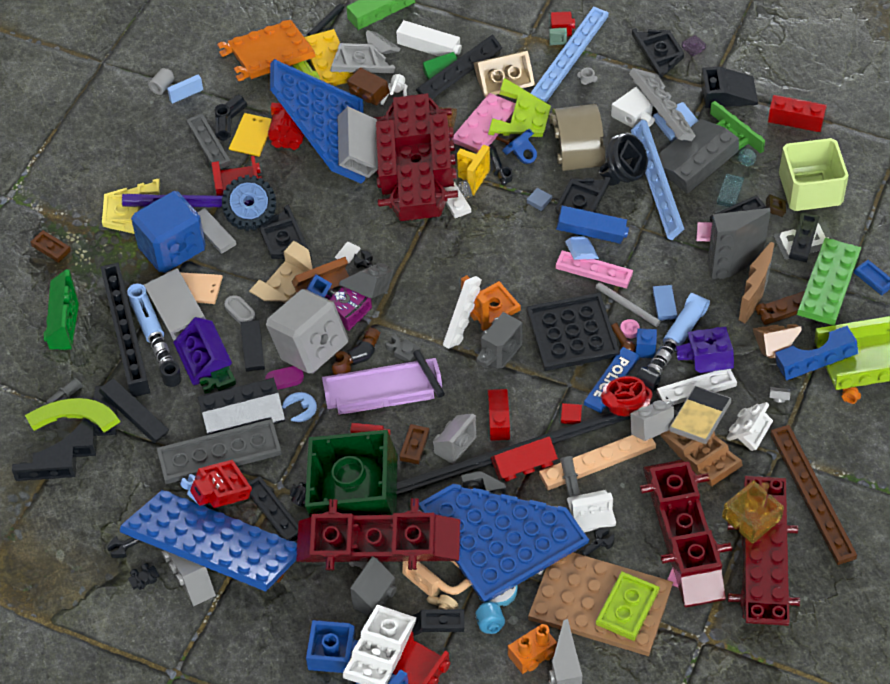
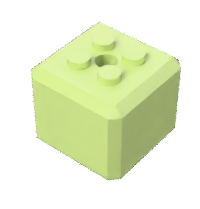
[779,138,849,211]

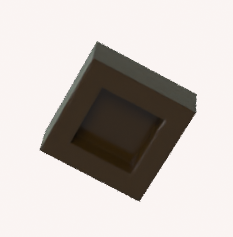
[766,194,786,217]

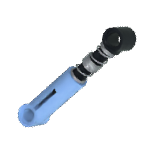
[127,283,182,387]
[636,293,710,392]

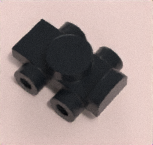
[128,563,160,590]

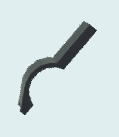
[369,609,465,636]

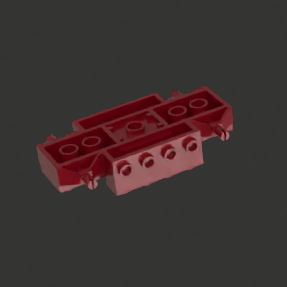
[374,93,458,221]

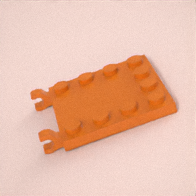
[217,20,316,81]

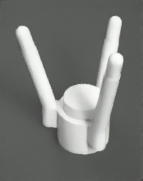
[380,74,408,105]

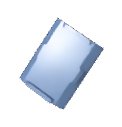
[565,236,599,260]

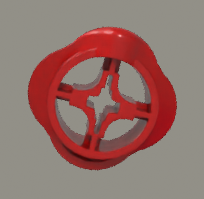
[601,376,653,416]

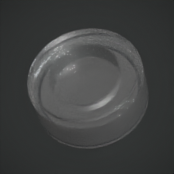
[458,180,472,199]

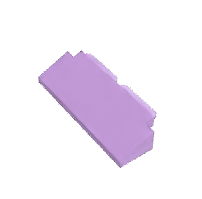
[322,358,442,415]

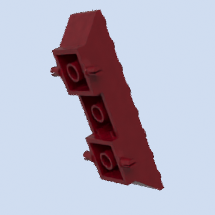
[640,460,732,608]
[727,476,800,626]
[296,498,461,571]

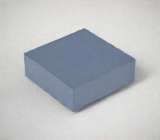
[527,188,552,211]

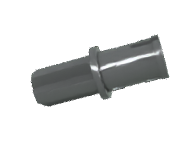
[46,378,82,404]
[560,456,580,497]

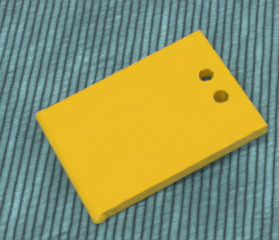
[229,113,271,157]

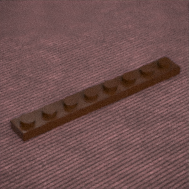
[770,425,857,565]

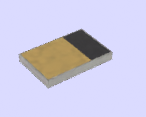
[669,386,731,444]

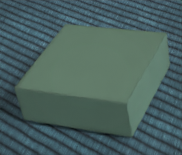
[549,28,567,45]

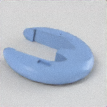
[282,392,317,422]

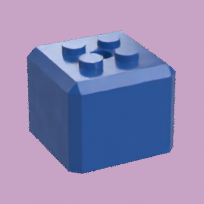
[131,191,206,273]

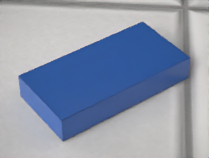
[854,260,890,296]

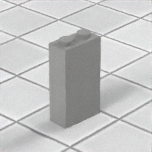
[338,106,378,178]
[144,268,205,341]

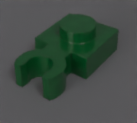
[199,366,236,394]

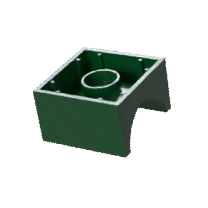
[305,430,398,517]

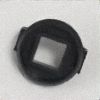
[598,133,648,186]

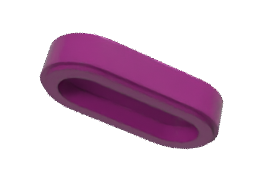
[265,366,304,390]

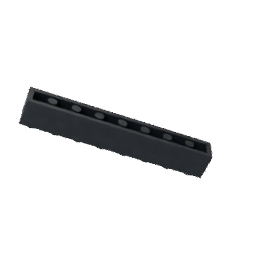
[100,262,150,397]

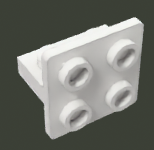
[726,402,773,451]
[567,490,616,532]

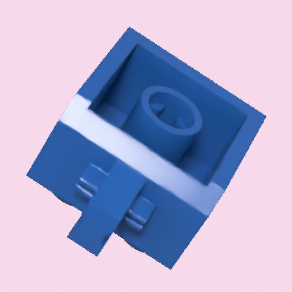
[306,620,358,673]

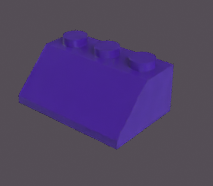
[173,317,232,385]

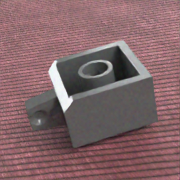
[477,312,522,369]

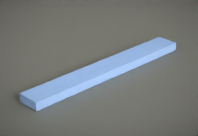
[531,7,609,103]
[631,119,684,240]

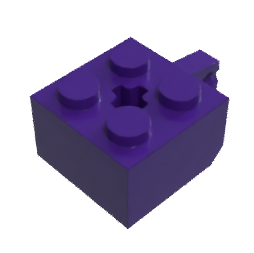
[676,327,734,373]

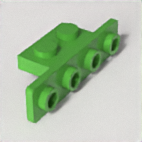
[710,101,765,153]

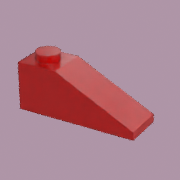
[488,389,510,441]

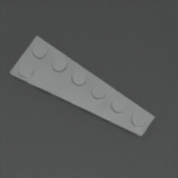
[629,68,696,141]

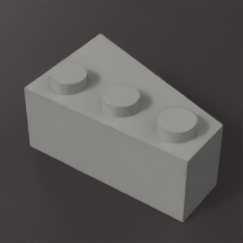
[161,550,216,607]

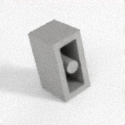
[630,400,674,441]

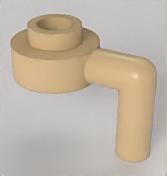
[427,588,459,609]

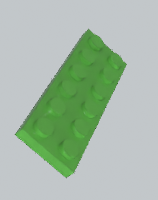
[797,238,861,326]

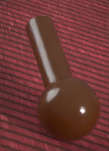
[611,323,636,352]

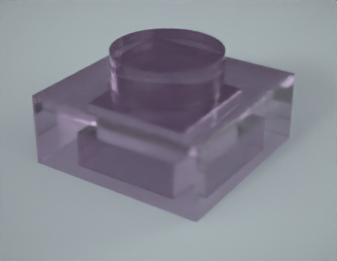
[681,35,706,57]

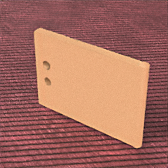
[180,272,223,304]

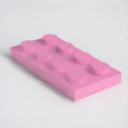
[451,93,516,153]

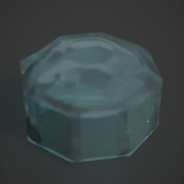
[738,148,757,166]

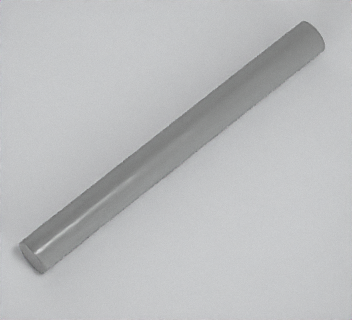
[596,282,660,327]

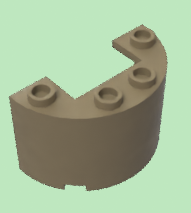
[549,104,605,171]

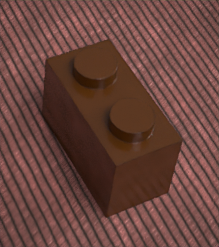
[347,67,390,106]

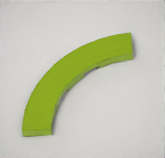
[25,398,121,432]

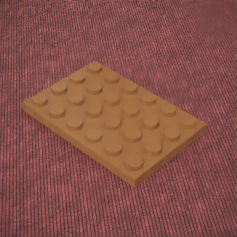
[528,552,673,656]

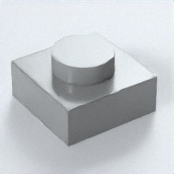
[769,387,790,402]

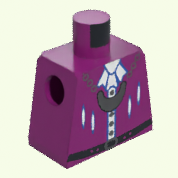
[325,287,372,331]

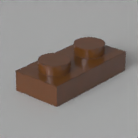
[31,230,71,263]
[399,424,430,465]

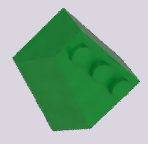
[44,269,79,350]

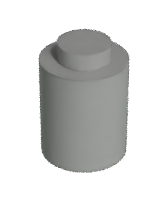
[148,68,175,95]

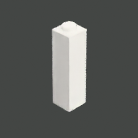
[396,20,462,56]

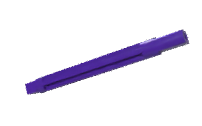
[122,194,254,207]

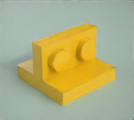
[457,144,490,195]

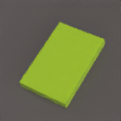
[596,571,660,641]

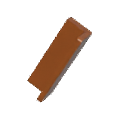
[291,257,349,293]

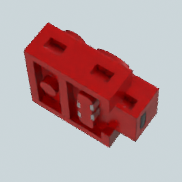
[190,460,252,508]

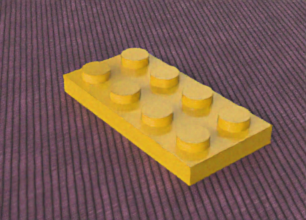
[304,29,354,86]

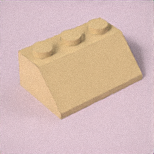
[474,51,535,97]

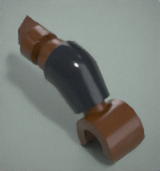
[332,327,381,375]

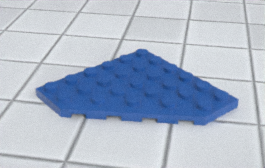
[270,59,365,183]
[419,484,589,603]

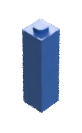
[556,206,629,244]

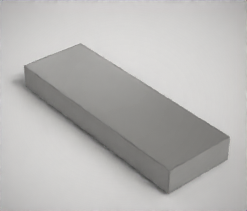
[197,208,236,254]

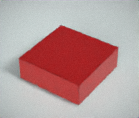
[561,403,582,424]

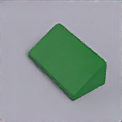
[423,52,457,80]

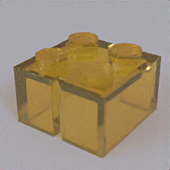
[722,480,784,544]

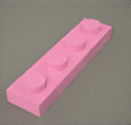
[556,250,633,289]

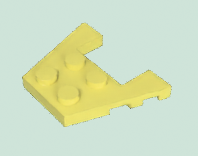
[102,179,160,234]

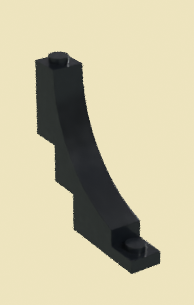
[12,386,117,481]

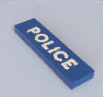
[584,347,640,413]

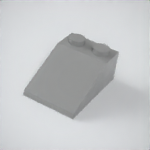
[548,619,582,684]

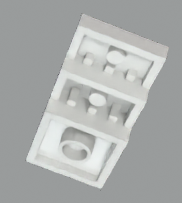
[343,605,416,684]

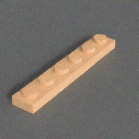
[539,435,656,490]

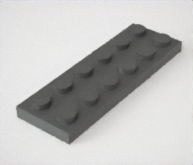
[157,419,282,484]

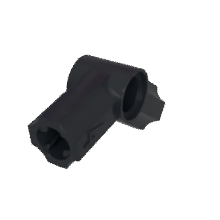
[214,94,247,141]

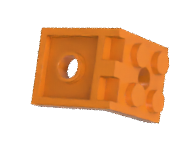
[461,275,521,331]

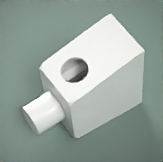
[611,87,655,128]

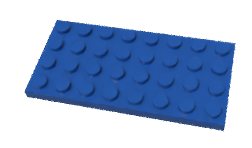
[120,490,297,592]

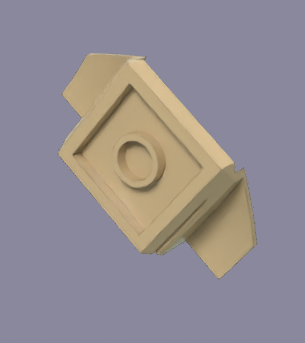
[249,241,313,303]

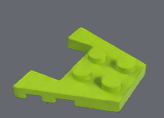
[488,78,551,137]

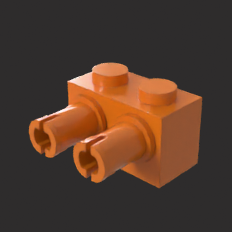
[508,624,557,674]

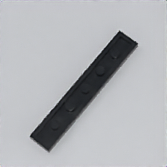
[416,34,503,99]

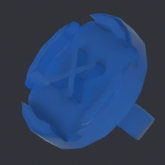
[502,129,537,164]

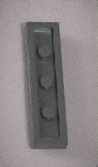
[186,114,231,169]

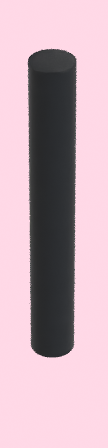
[307,3,344,36]
[413,350,445,398]

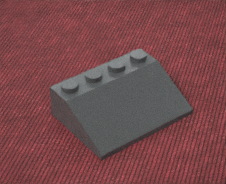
[658,119,739,194]
[707,208,770,279]

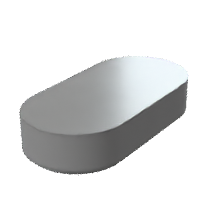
[225,295,255,324]

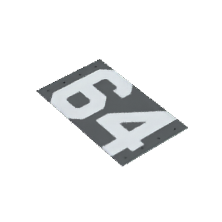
[773,222,833,259]

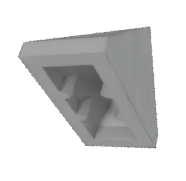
[366,30,400,54]

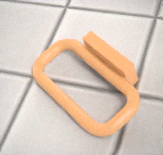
[402,561,471,596]

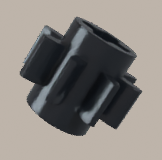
[290,482,306,507]

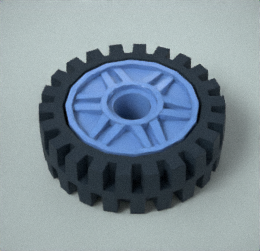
[222,175,276,231]

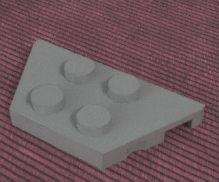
[330,43,395,73]

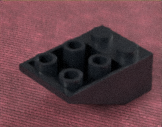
[701,67,758,108]

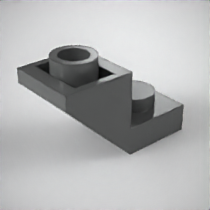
[461,471,506,495]

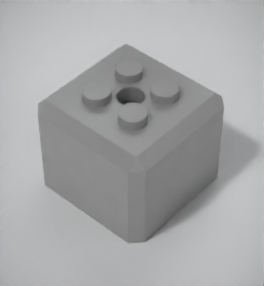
[266,289,348,374]

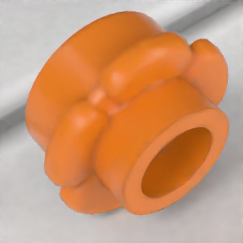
[842,387,861,404]

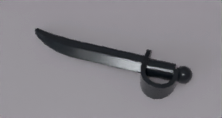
[489,144,513,186]

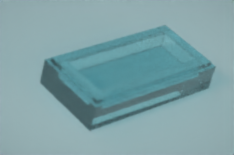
[717,174,744,207]

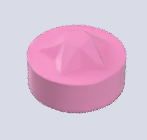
[620,319,640,339]

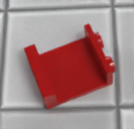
[212,156,262,196]
[393,632,450,684]

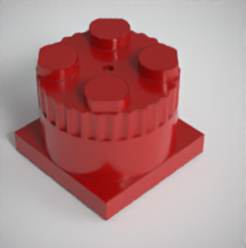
[268,103,304,150]

